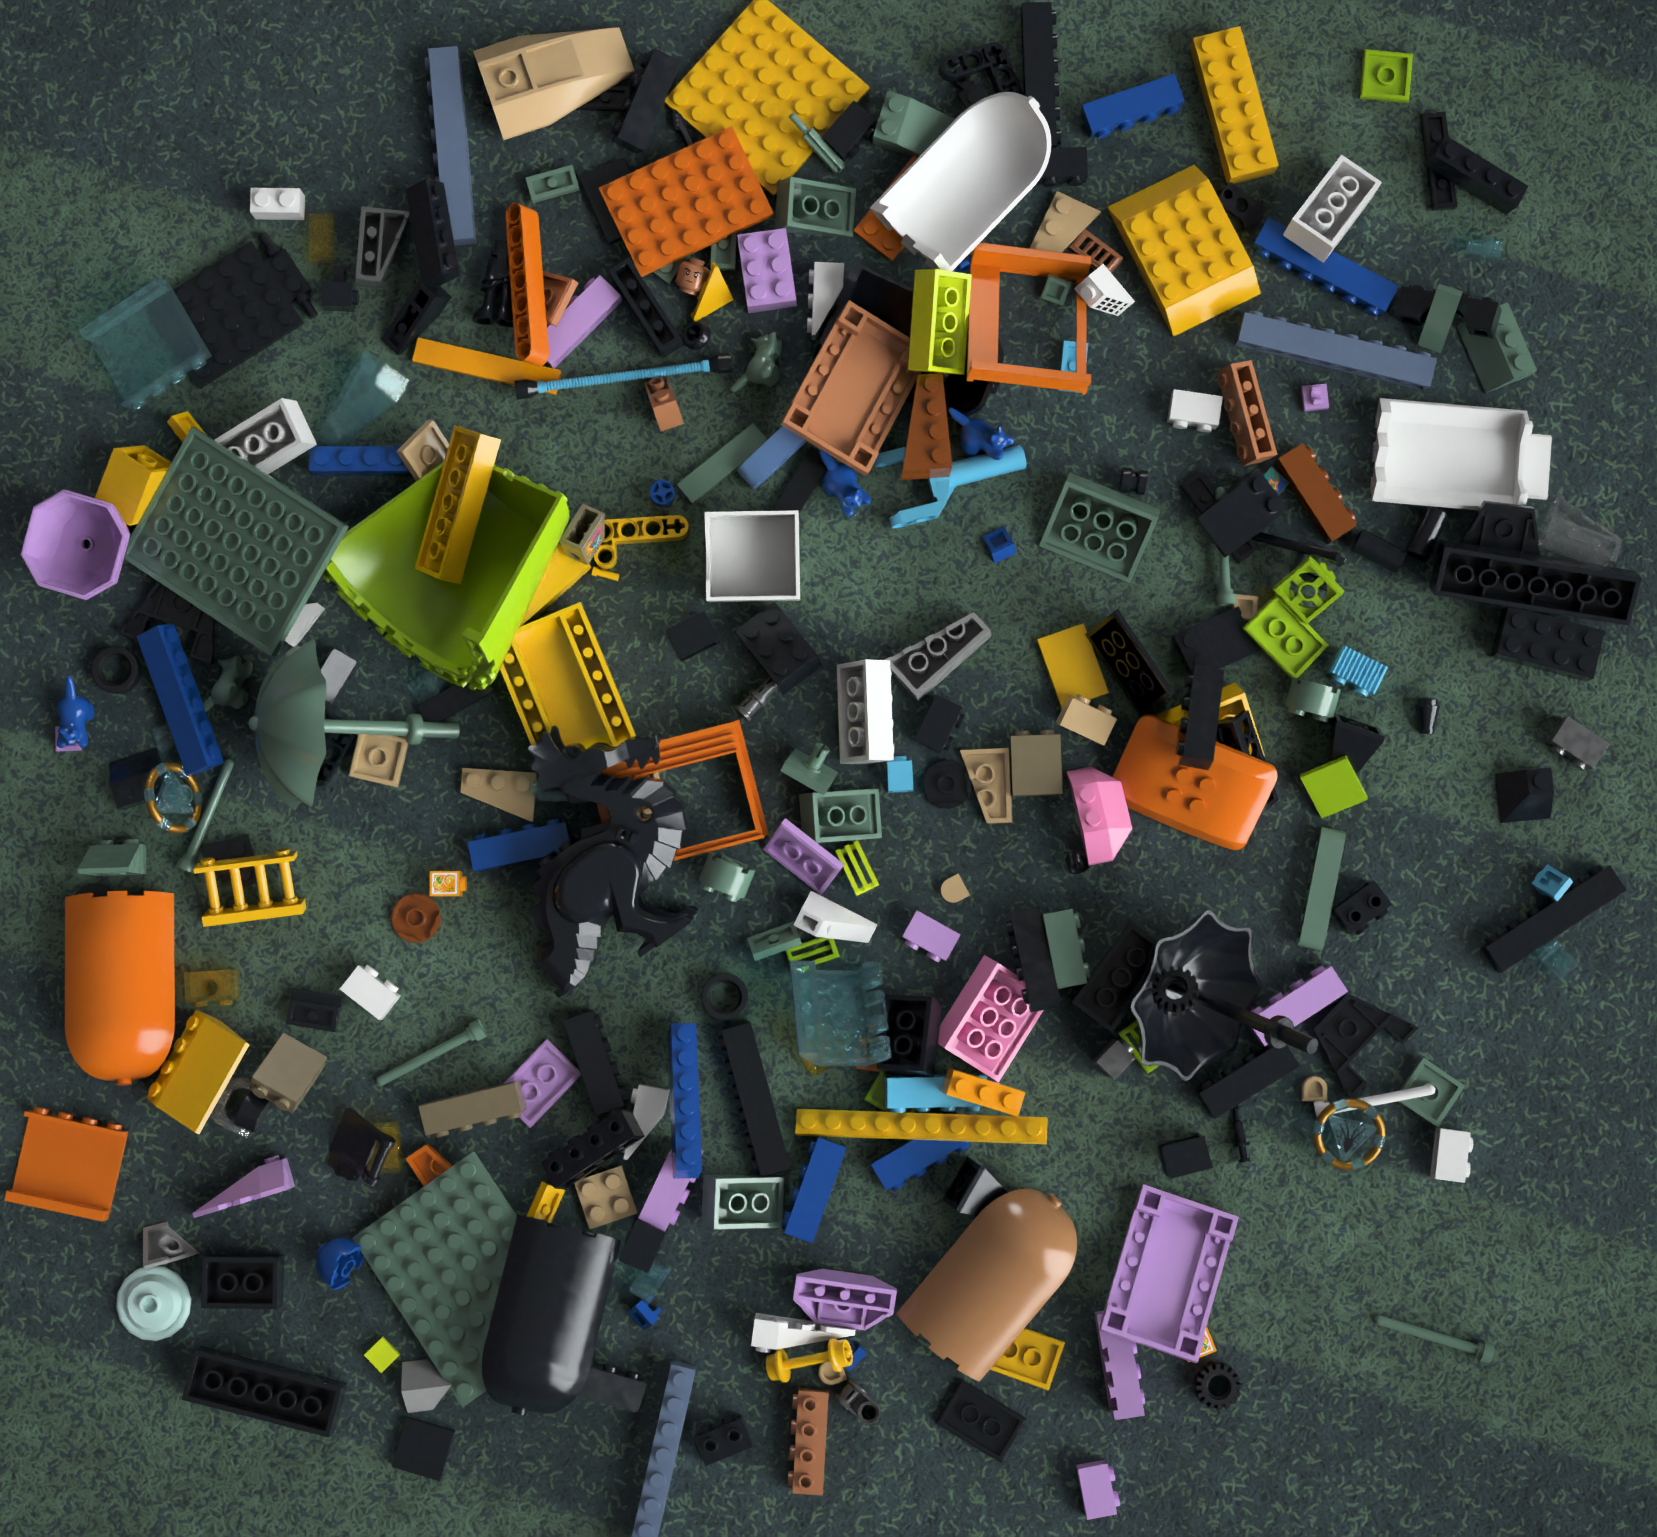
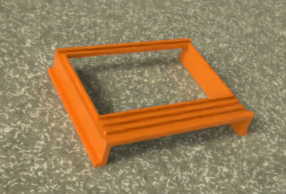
[967,243,1091,395]
[597,720,769,861]

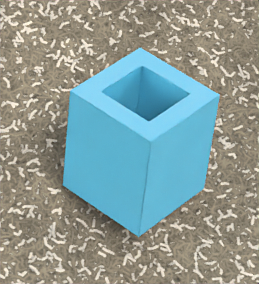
[887,756,913,793]

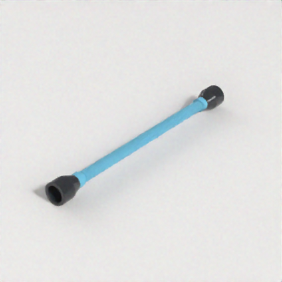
[514,353,732,400]

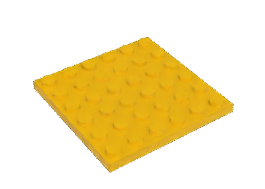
[664,0,870,197]

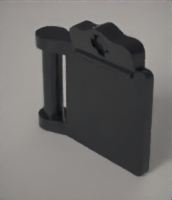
[328,1108,396,1186]

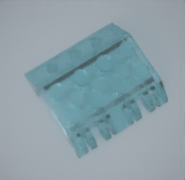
[789,961,891,1066]

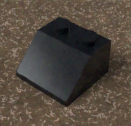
[109,748,171,810]

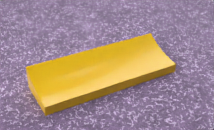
[415,425,501,584]

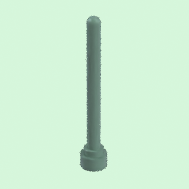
[1215,487,1236,606]
[175,759,234,874]
[376,1019,487,1086]
[1374,1315,1495,1364]

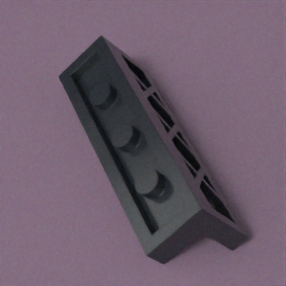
[1216,710,1279,813]

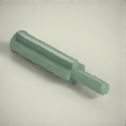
[789,113,846,175]

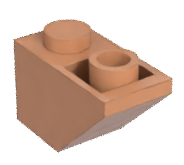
[644,375,684,432]

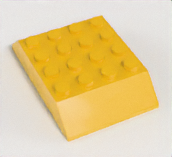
[1107,165,1261,337]
[500,602,636,749]

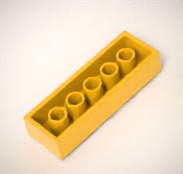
[1190,26,1279,184]

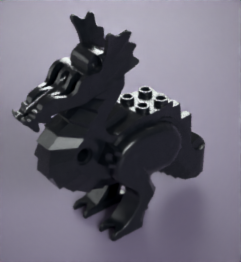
[528,725,699,998]

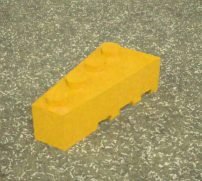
[520,544,591,627]

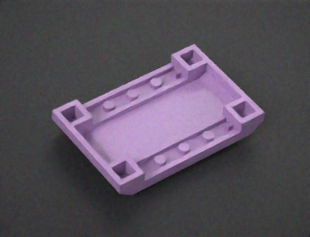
[1099,1184,1239,1363]

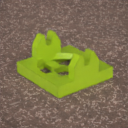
[1273,555,1344,625]

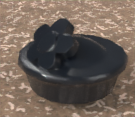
[683,321,711,350]

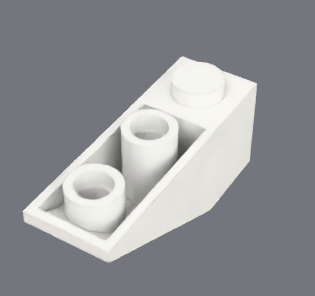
[807,262,844,340]
[794,891,877,943]
[621,1084,669,1160]

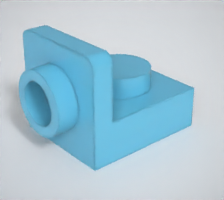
[1532,864,1573,901]

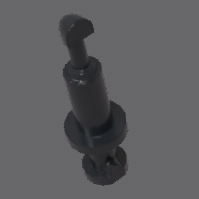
[1232,1105,1251,1163]

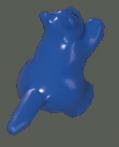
[948,408,1015,460]
[819,449,871,516]
[56,676,95,748]

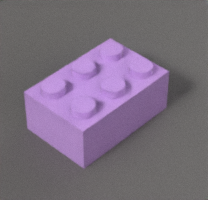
[737,228,797,313]

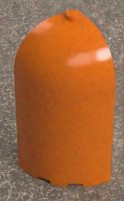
[65,891,175,1086]

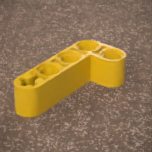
[594,515,690,570]

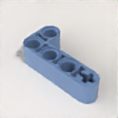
[737,426,807,490]

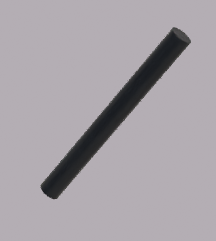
[1251,532,1341,563]

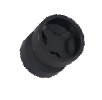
[1119,467,1148,495]

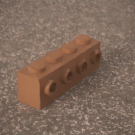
[1217,360,1277,466]
[788,1387,829,1495]

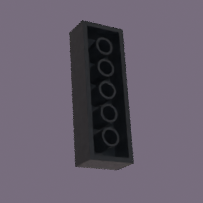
[181,1346,347,1437]

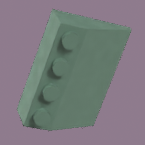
[1039,472,1161,583]

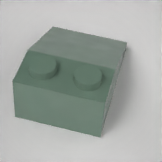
[873,91,955,158]
[774,177,856,237]
[799,789,882,843]
[78,839,146,876]
[701,1174,784,1229]

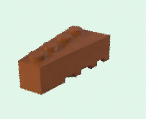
[900,373,952,480]

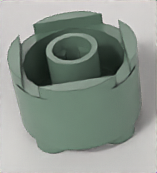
[1285,677,1341,722]
[698,852,756,902]

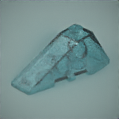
[316,351,411,446]

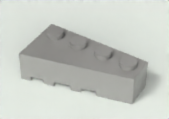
[885,612,991,702]

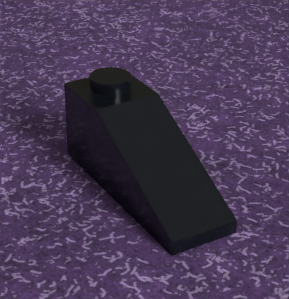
[381,281,451,355]

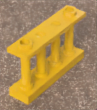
[193,848,306,927]

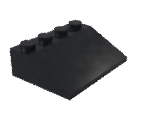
[1085,609,1175,717]

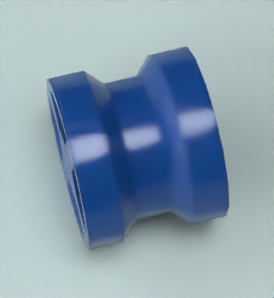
[650,480,675,507]

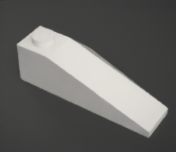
[751,1313,855,1353]

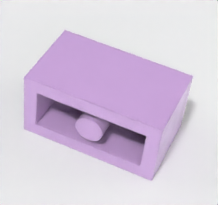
[902,910,960,963]
[1076,1460,1120,1520]

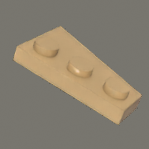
[1029,191,1101,253]
[960,748,1013,824]
[460,768,537,823]

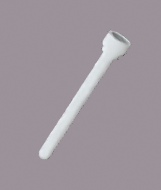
[1314,1085,1435,1120]

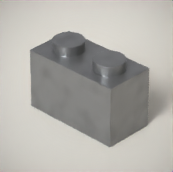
[1546,716,1610,771]
[1092,1039,1135,1080]

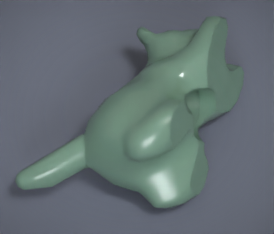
[730,332,782,392]
[203,655,253,711]

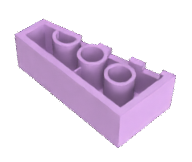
[1094,1311,1145,1420]

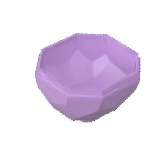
[21,489,130,600]

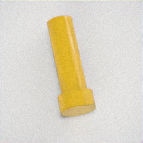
[591,566,620,581]

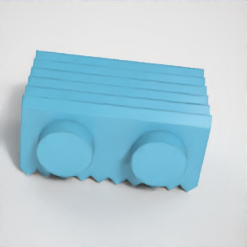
[1327,645,1388,697]

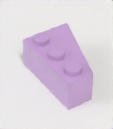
[638,1148,704,1231]

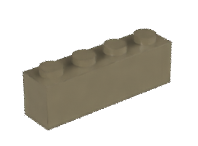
[418,1080,527,1138]

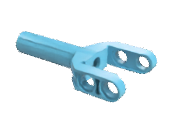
[874,445,1027,528]

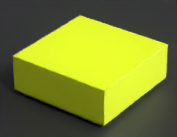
[364,1337,400,1373]

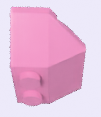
[1066,767,1132,866]

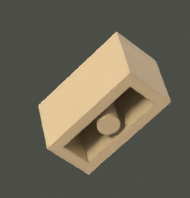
[1056,694,1117,745]

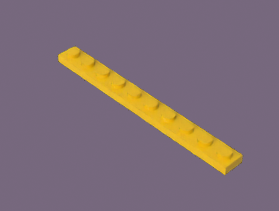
[795,1109,1048,1144]

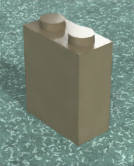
[1009,730,1063,797]
[249,1033,327,1114]

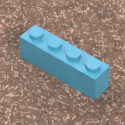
[883,1074,987,1113]

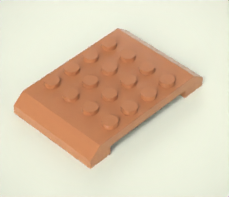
[780,301,922,476]

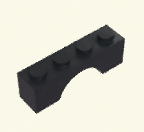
[1394,285,1502,339]

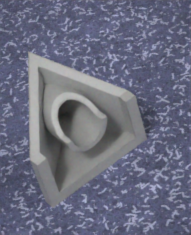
[143,1221,199,1269]
[401,1359,451,1413]

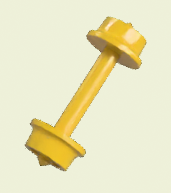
[766,1338,853,1383]

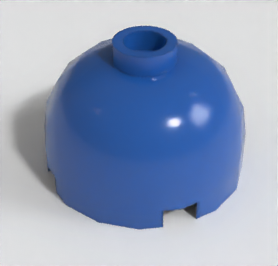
[316,1237,365,1290]

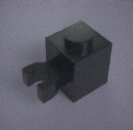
[321,265,360,312]

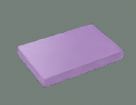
[763,818,844,895]
[505,1039,582,1128]

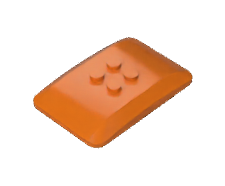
[1112,715,1278,850]

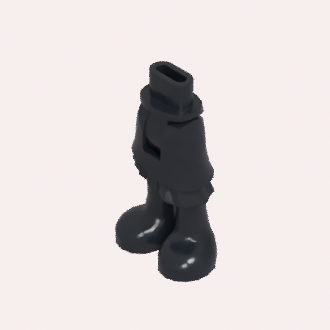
[472,240,514,328]

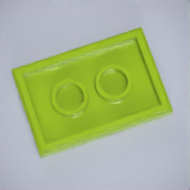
[1242,593,1329,679]

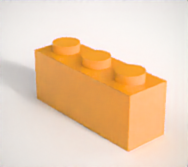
[941,1068,1025,1117]

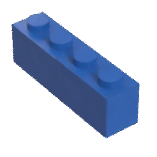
[1080,74,1185,139]
[309,446,412,476]
[467,818,570,872]
[871,1112,970,1192]
[781,1136,847,1243]

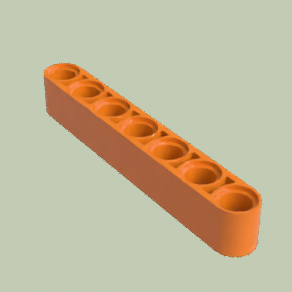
[505,203,549,366]

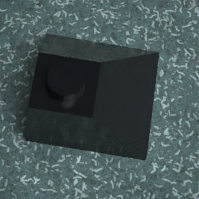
[1495,767,1554,823]

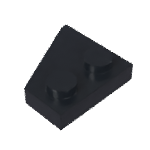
[201,834,257,887]

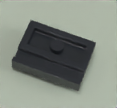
[286,988,343,1032]

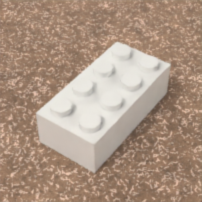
[1283,155,1382,263]
[215,398,317,474]
[837,659,894,764]

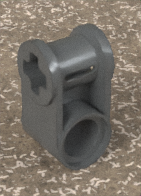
[834,1377,881,1425]

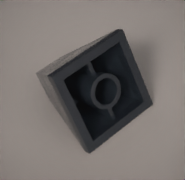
[1329,713,1385,775]
[942,1156,1008,1216]

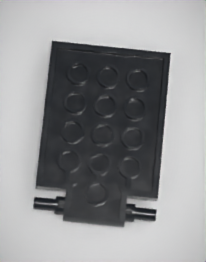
[148,232,318,389]

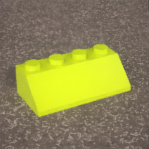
[908,269,972,375]

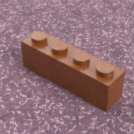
[1275,443,1357,544]

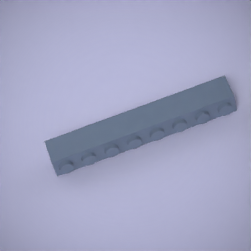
[425,46,477,246]
[1235,311,1437,392]
[632,1360,697,1537]

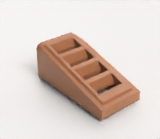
[1069,229,1123,273]

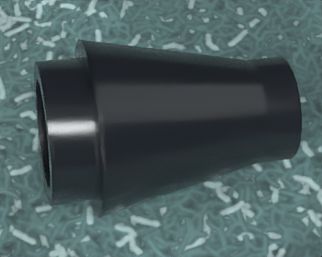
[1415,698,1440,734]

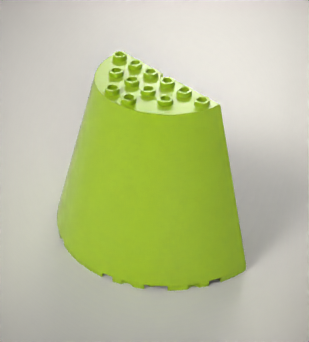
[322,462,569,690]

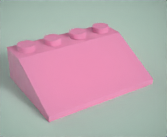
[938,955,1044,1082]

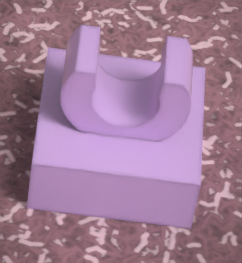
[1301,384,1329,412]

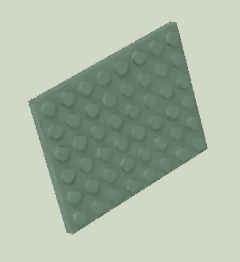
[124,427,349,657]
[352,1152,517,1408]

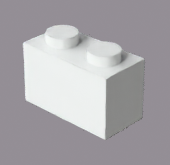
[250,188,305,220]
[1167,389,1223,433]
[340,964,401,1020]
[1430,1127,1473,1183]

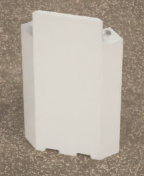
[1370,398,1552,510]

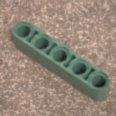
[1296,826,1346,951]

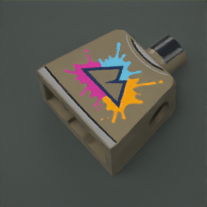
[560,504,605,565]

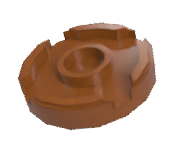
[391,893,442,943]

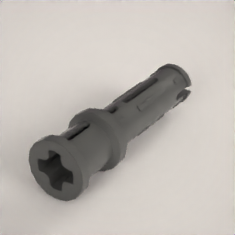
[733,677,778,722]

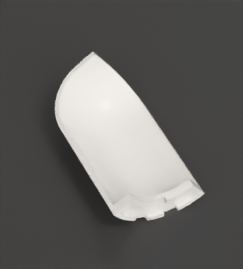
[870,92,1051,272]

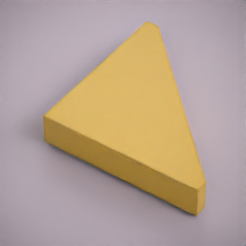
[690,262,734,322]

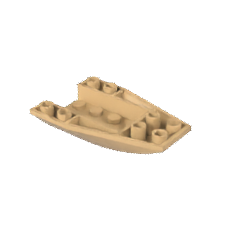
[473,27,635,140]

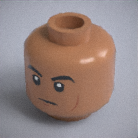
[675,258,710,296]

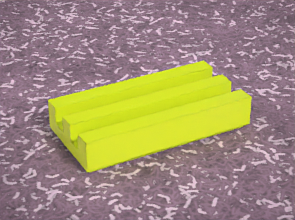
[836,840,879,896]

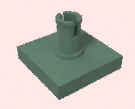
[780,743,838,795]

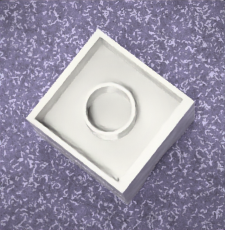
[705,510,800,602]

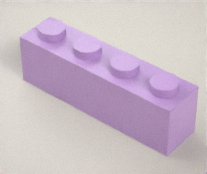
[546,276,622,369]
[1249,965,1348,1046]

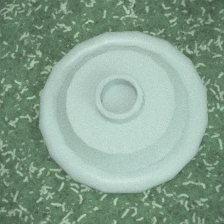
[116,1266,191,1341]

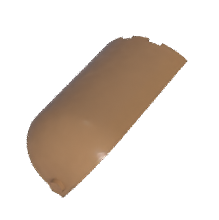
[896,1189,1077,1382]

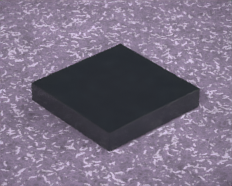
[392,1416,455,1481]

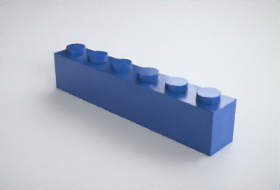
[1251,217,1399,317]
[136,624,224,775]
[667,1023,702,1179]

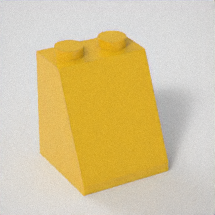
[95,445,171,526]

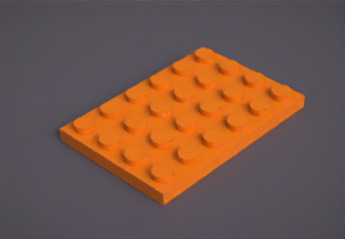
[599,126,774,277]

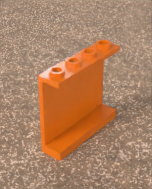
[4,1107,128,1222]

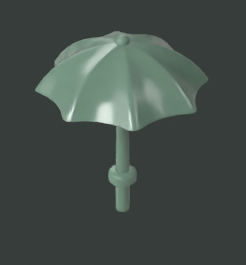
[248,639,460,810]

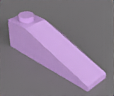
[192,1155,295,1218]

